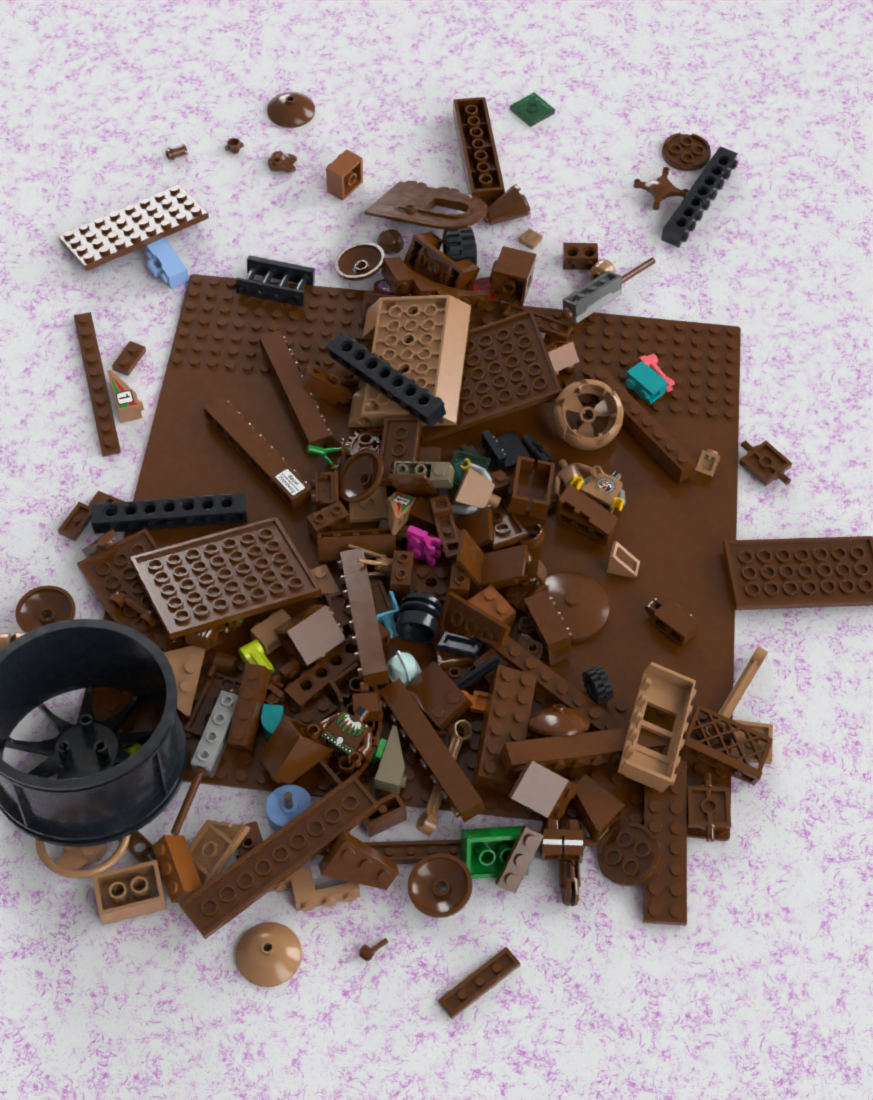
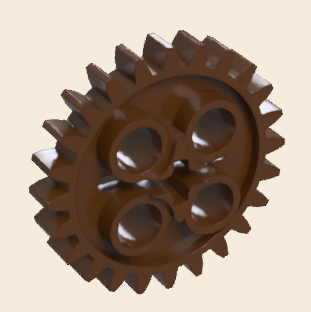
[346,425,384,460]

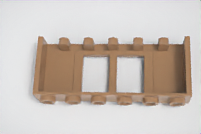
[618,662,696,792]

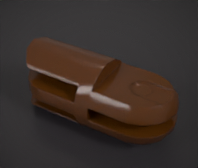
[558,860,581,907]

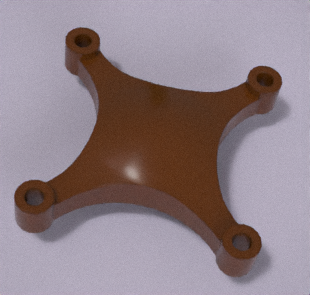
[633,167,689,211]

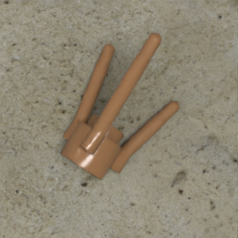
[348,544,393,576]

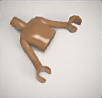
[550,459,605,507]

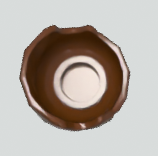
[377,229,404,254]
[518,523,545,550]

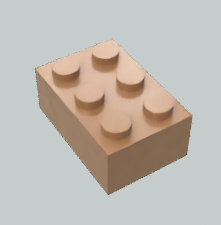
[92,860,168,925]

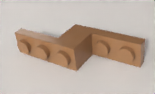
[269,867,360,912]

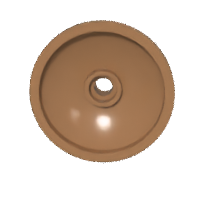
[236,922,302,987]

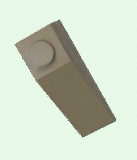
[375,725,408,794]

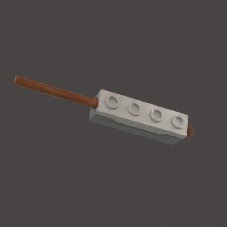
[561,258,656,323]
[170,688,239,835]

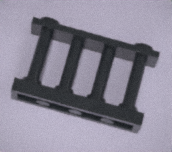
[236,255,315,307]

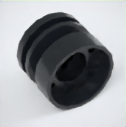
[395,592,442,643]

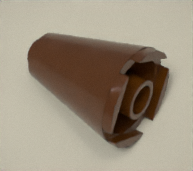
[484,184,531,225]

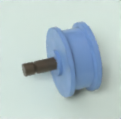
[266,785,313,832]

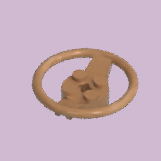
[35,835,130,878]

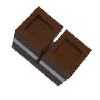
[541,819,584,862]

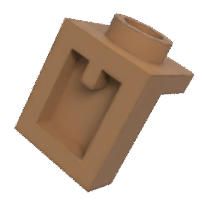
[695,449,720,478]

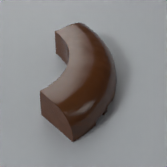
[317,662,383,788]

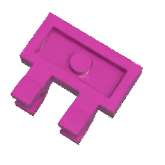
[407,525,441,567]

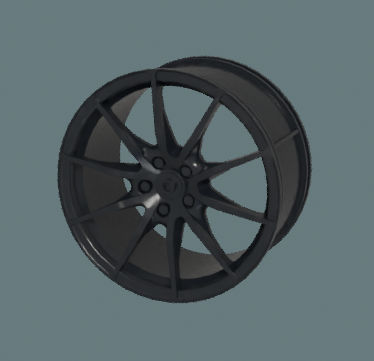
[0,619,188,847]

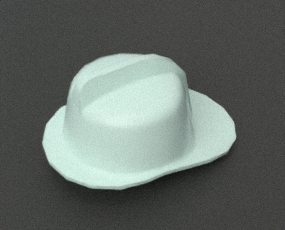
[386,651,422,686]

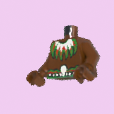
[307,706,372,767]

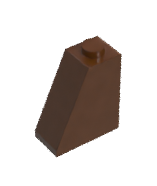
[571,774,625,842]

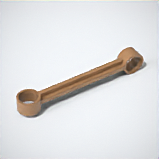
[704,646,768,744]
[416,719,472,835]

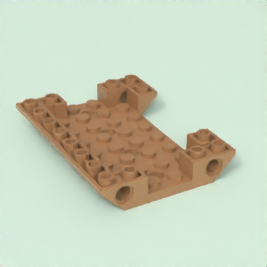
[348,295,471,428]

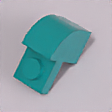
[261,704,285,740]

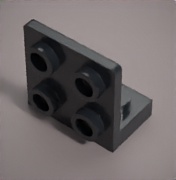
[481,430,530,471]

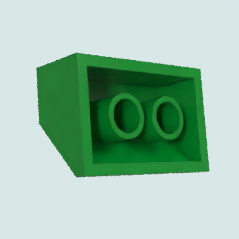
[460,826,528,879]

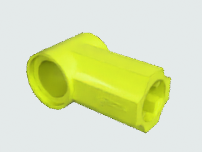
[238,639,275,674]

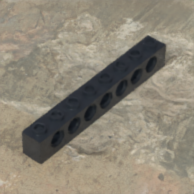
[661,146,738,248]
[326,332,446,428]
[91,493,247,534]

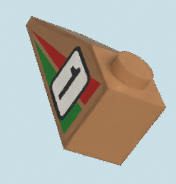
[107,370,144,423]
[385,491,416,535]

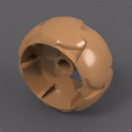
[552,379,624,451]

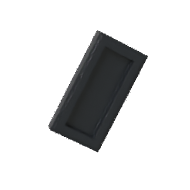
[438,632,483,659]

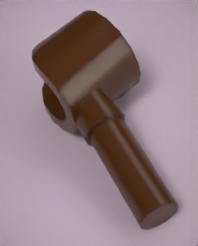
[359,938,388,961]

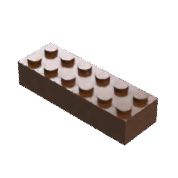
[471,664,537,795]

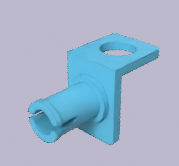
[377,591,400,638]

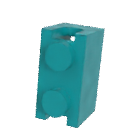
[625,361,668,404]

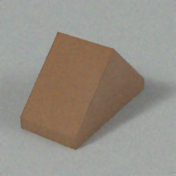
[607,541,640,578]

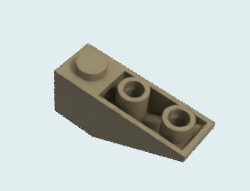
[393,461,455,488]

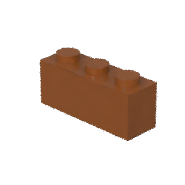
[152,835,202,903]

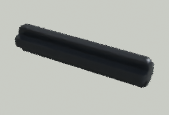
[454,655,502,690]

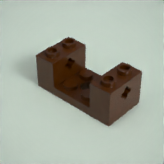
[403,232,480,290]
[390,550,471,604]

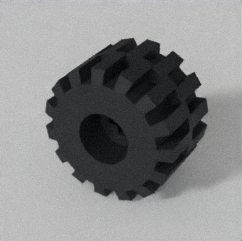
[442,227,477,266]

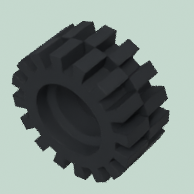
[582,665,614,705]

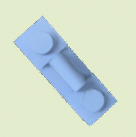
[145,238,189,288]

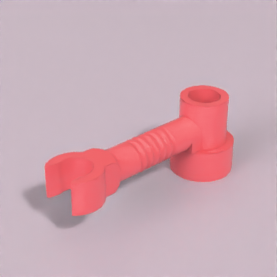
[636,354,675,392]

